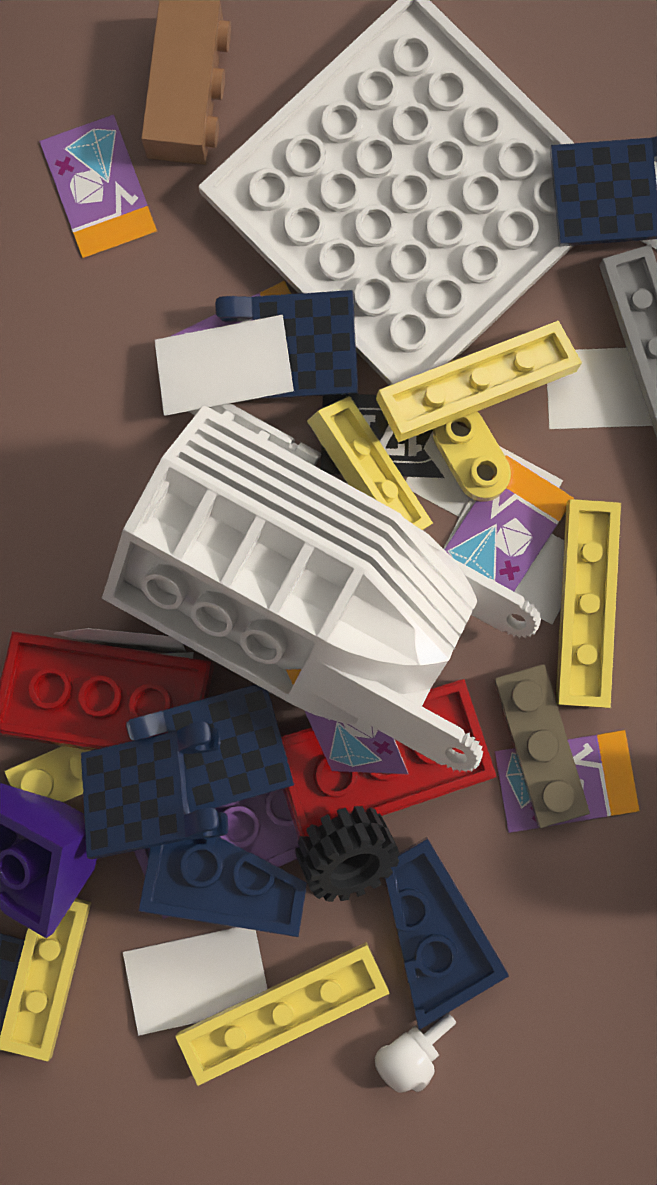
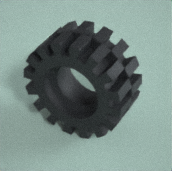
[295,806,400,902]

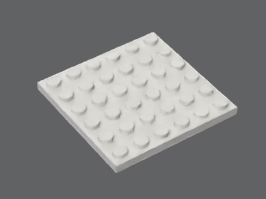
[198,0,574,386]

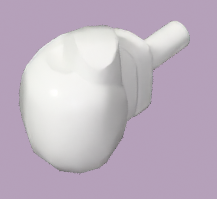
[375,1013,457,1093]

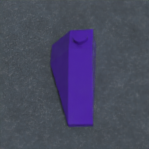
[0,783,97,938]

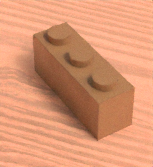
[141,0,231,165]

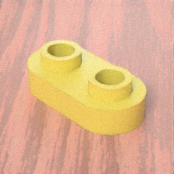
[433,412,511,502]

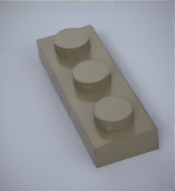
[494,664,590,828]

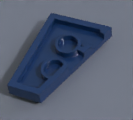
[139,837,307,937]
[385,837,509,1030]

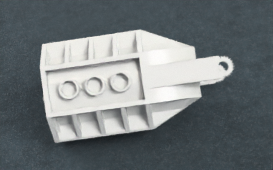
[102,403,541,772]

